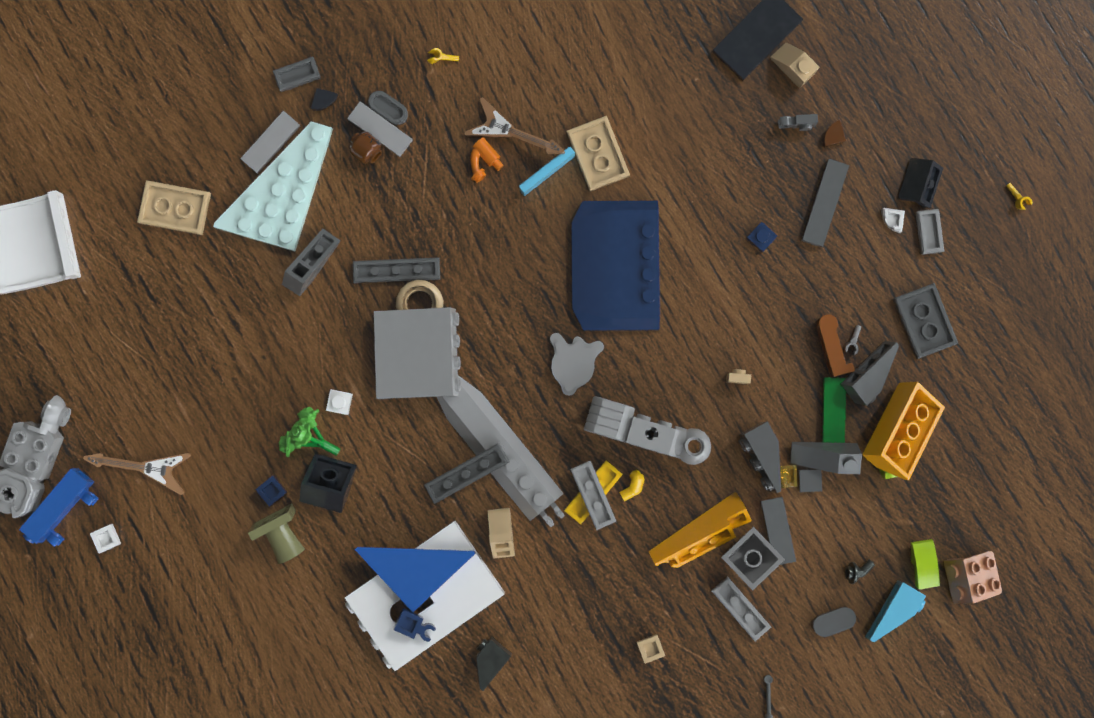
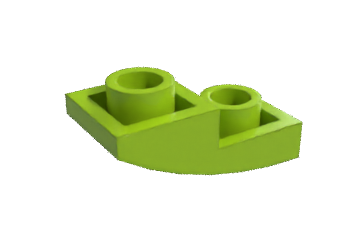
[911,539,940,589]

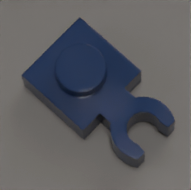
[393,608,436,642]

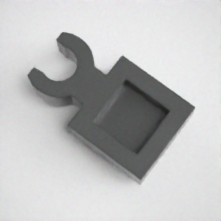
[778,114,818,131]

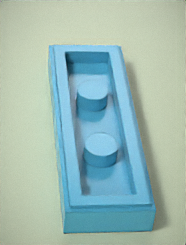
[519,147,575,196]

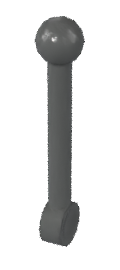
[764,675,773,718]

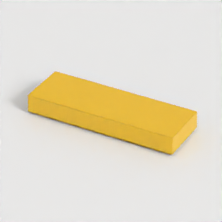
[564,460,623,524]

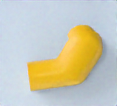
[619,470,644,502]

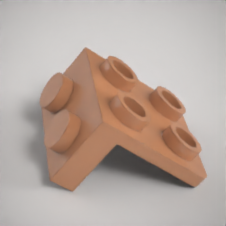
[944,551,1002,604]

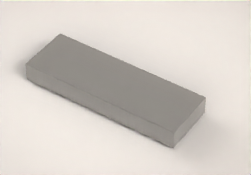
[347,102,413,157]
[241,111,301,174]
[570,461,616,530]
[711,576,771,641]

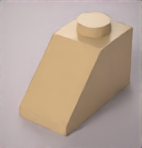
[770,43,820,89]

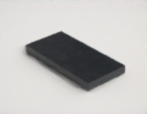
[712,0,803,81]

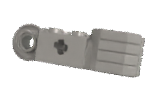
[0,395,71,518]
[584,396,711,465]

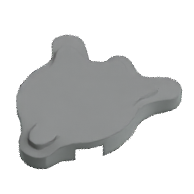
[550,333,604,396]

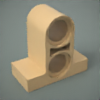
[488,508,515,559]

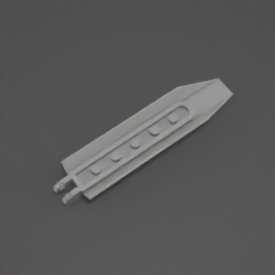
[437,375,565,527]

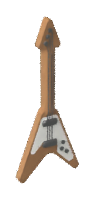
[465,97,565,154]
[83,453,191,495]

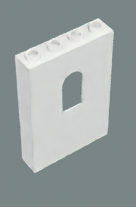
[345,521,505,671]

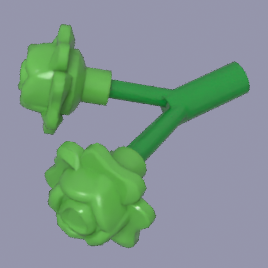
[279,407,340,457]

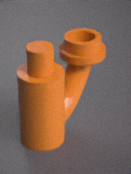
[470,137,504,183]

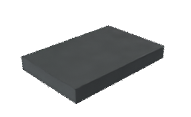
[893,283,959,359]

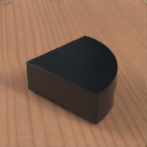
[311,88,338,111]

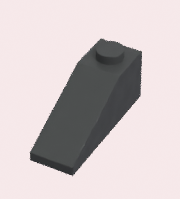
[282,229,340,296]
[841,341,899,406]
[790,442,862,474]

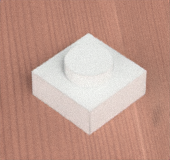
[326,389,353,415]
[90,524,121,553]

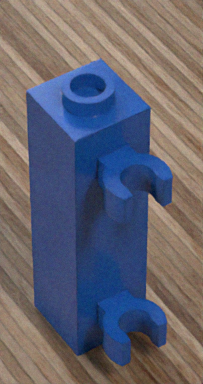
[19,468,99,547]

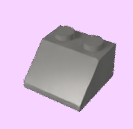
[721,527,785,590]

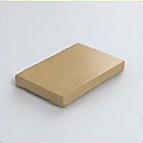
[566,116,630,192]
[137,180,211,235]

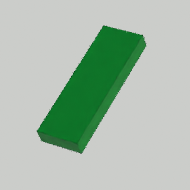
[822,377,846,443]

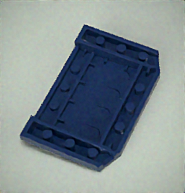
[572,200,660,331]

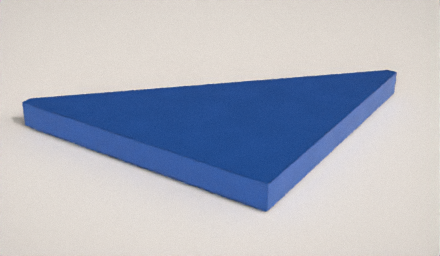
[355,547,476,612]

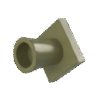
[248,503,305,564]

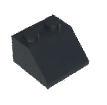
[299,453,357,513]

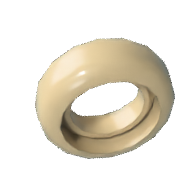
[396,280,444,310]

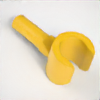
[427,48,459,64]
[1006,182,1033,210]

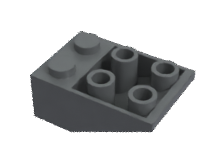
[738,421,781,493]

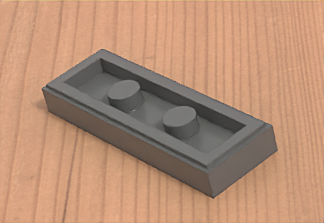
[760,496,796,565]

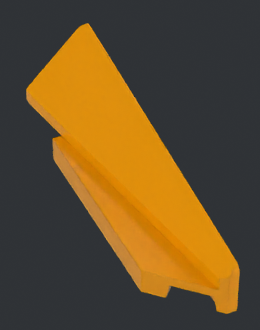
[649,492,752,568]

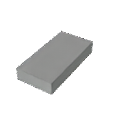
[916,209,944,255]

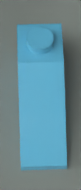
[866,580,926,642]

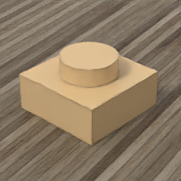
[726,369,751,384]
[637,634,665,663]

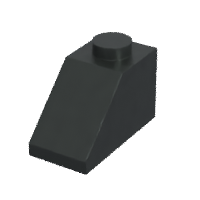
[477,637,512,691]

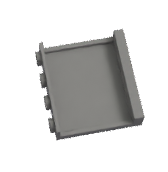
[374,307,461,399]

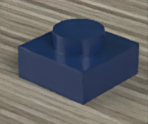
[746,222,777,253]
[255,475,288,506]

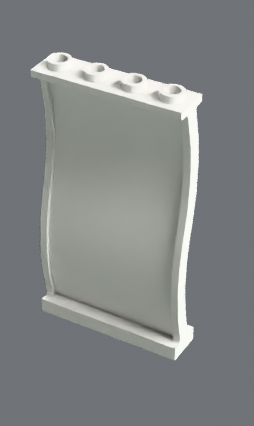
[0,190,81,295]

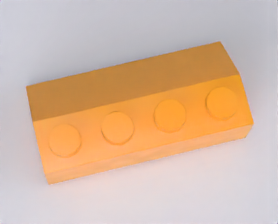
[862,382,945,480]

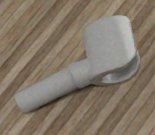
[844,325,861,355]

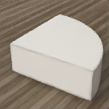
[881,208,905,233]

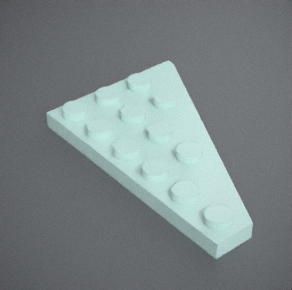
[213,122,333,252]

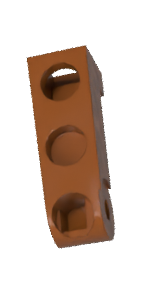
[816,314,855,378]

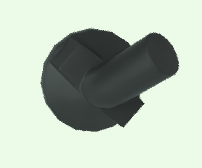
[845,559,875,584]

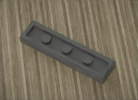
[801,159,849,248]
[353,258,441,284]
[424,443,510,504]

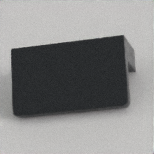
[898,158,943,208]

